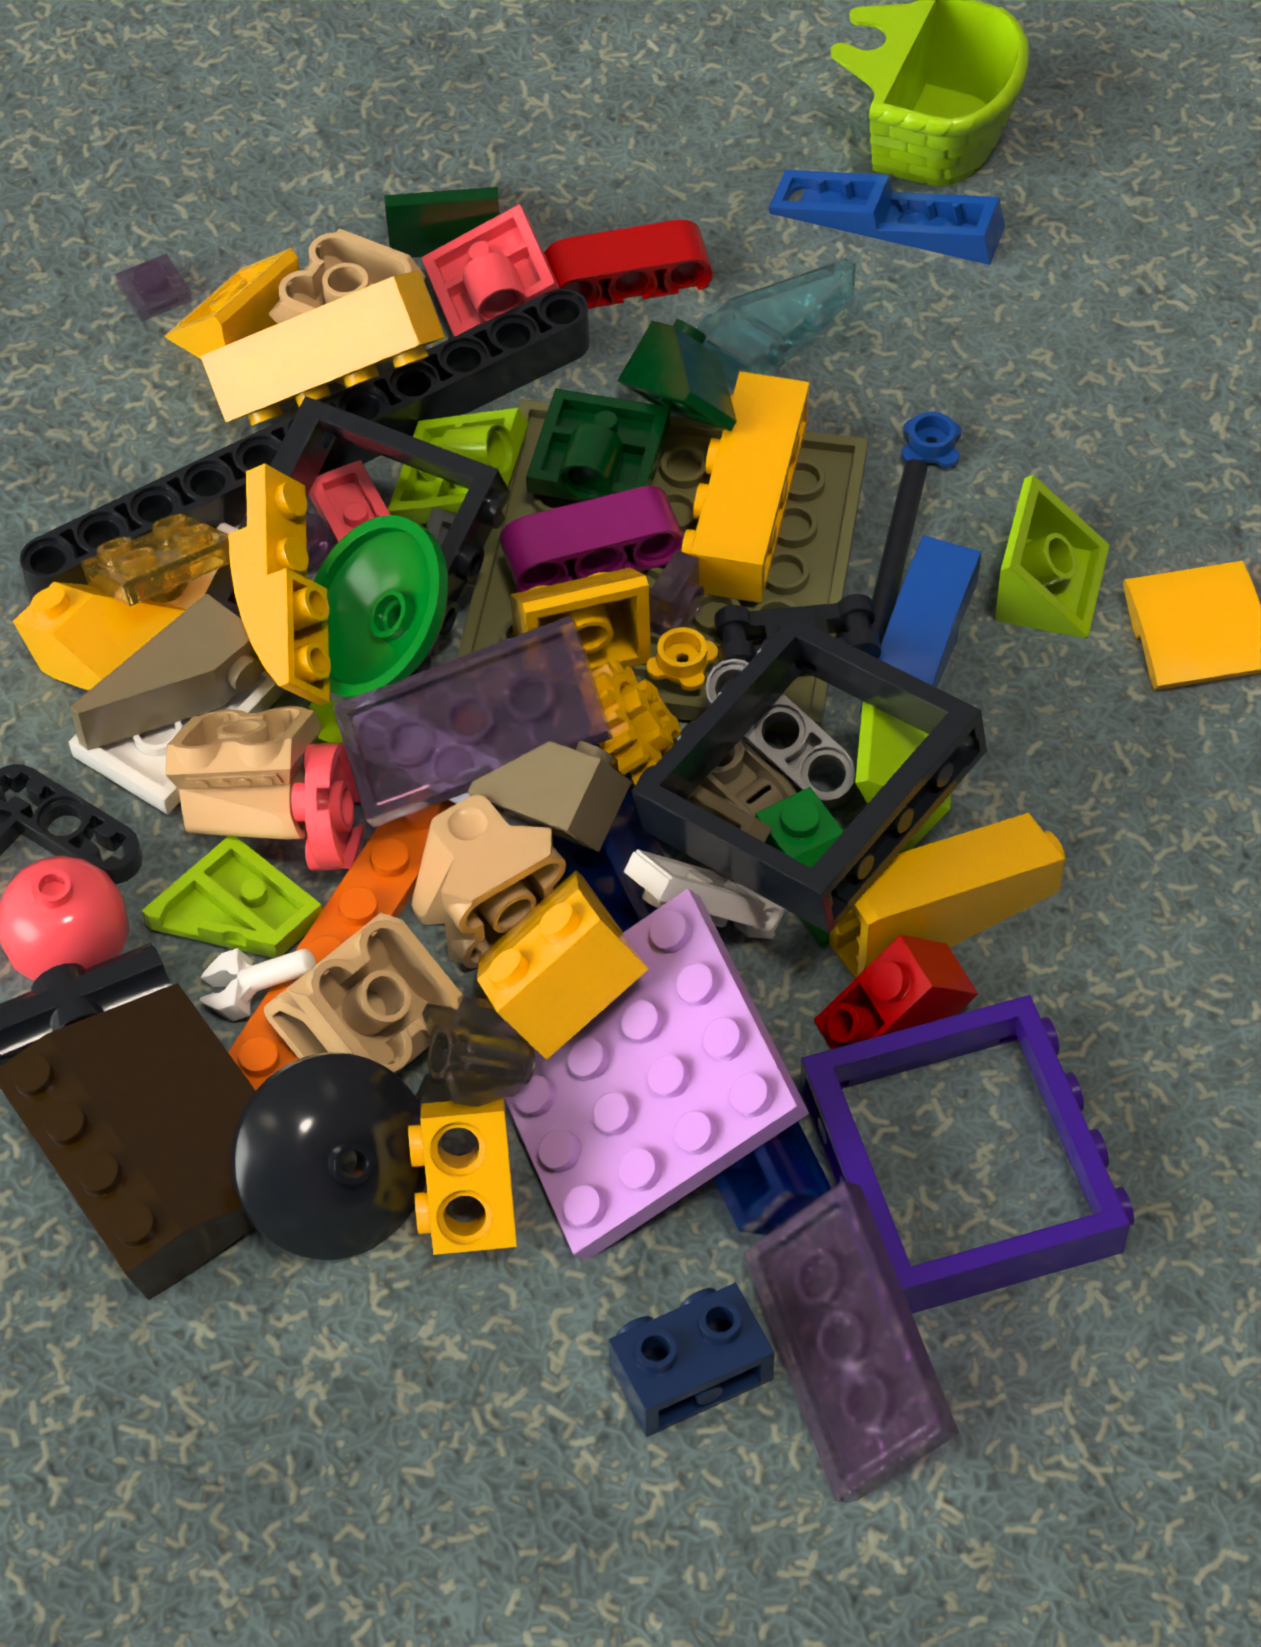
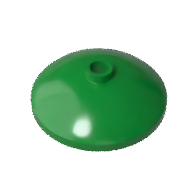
[313,515,448,700]

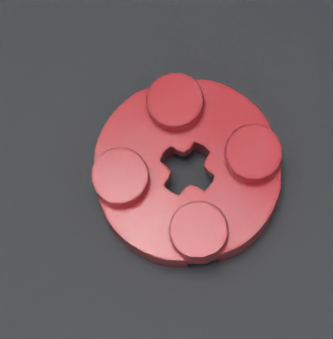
[291,743,365,871]

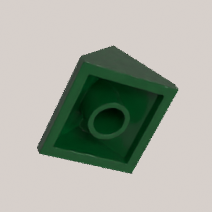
[384,187,500,258]

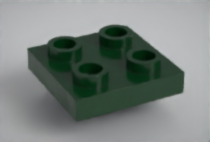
[526,388,670,502]

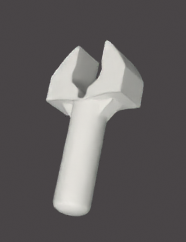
[200,948,316,1021]

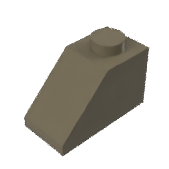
[467,741,632,852]

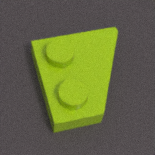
[141,836,323,958]

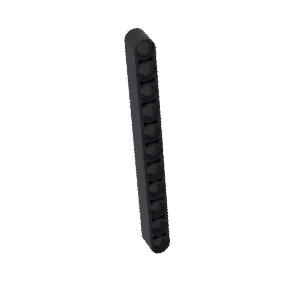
[19,289,590,601]

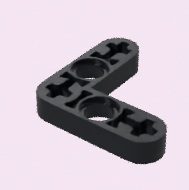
[0,764,143,885]

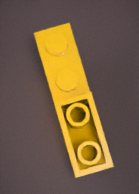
[228,464,331,706]

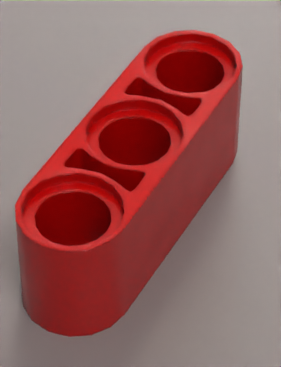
[544,219,713,309]

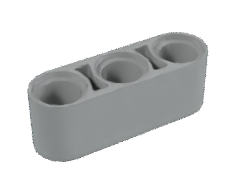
[705,659,856,810]

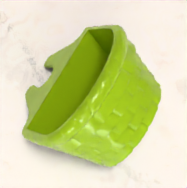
[830,0,1030,186]

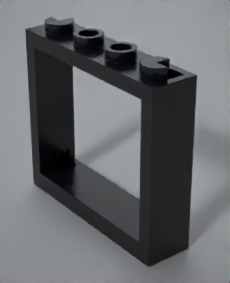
[205,396,510,699]
[632,616,987,933]

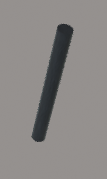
[871,459,928,646]

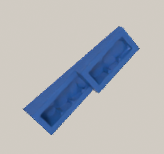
[769,170,1005,265]

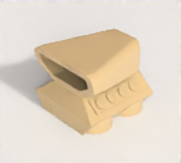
[268,228,426,385]
[165,706,322,840]
[411,795,566,969]
[264,913,464,1074]

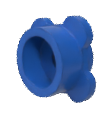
[901,411,961,468]

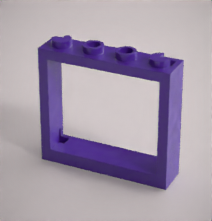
[800,995,1135,1320]

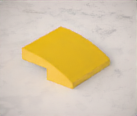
[1123,561,1261,691]

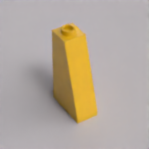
[829,812,1066,979]

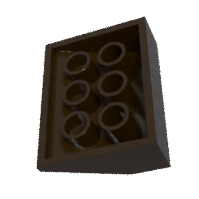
[0,983,256,1300]

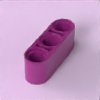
[499,486,684,592]

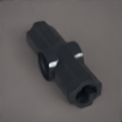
[0,943,171,1066]

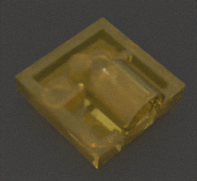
[81,514,230,606]

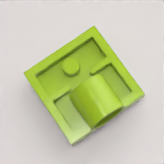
[388,407,529,524]

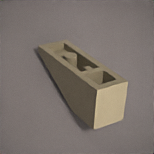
[70,593,266,750]

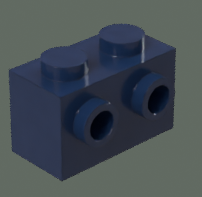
[608,1282,774,1437]

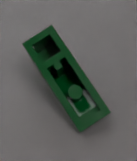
[617,319,737,432]

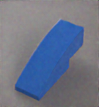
[860,535,981,714]

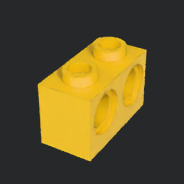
[408,1096,517,1255]

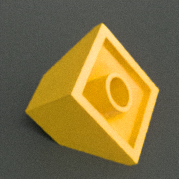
[13,582,187,691]

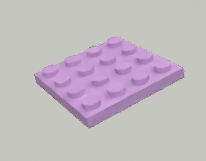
[476,888,809,1259]

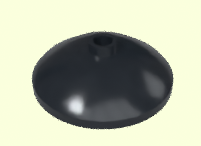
[231,1052,426,1260]

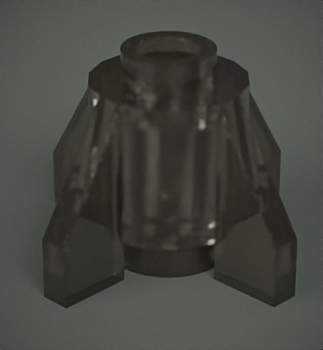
[415,996,535,1107]

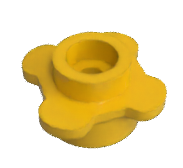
[646,627,718,691]

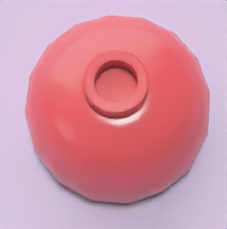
[0,856,130,981]

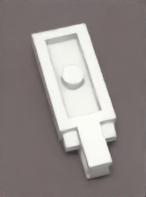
[624,849,787,939]

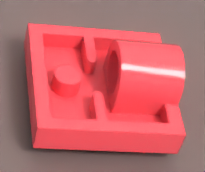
[421,204,560,337]

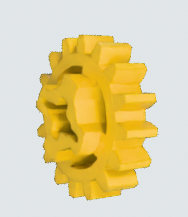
[580,660,681,786]

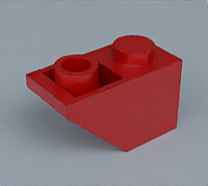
[813,935,979,1049]

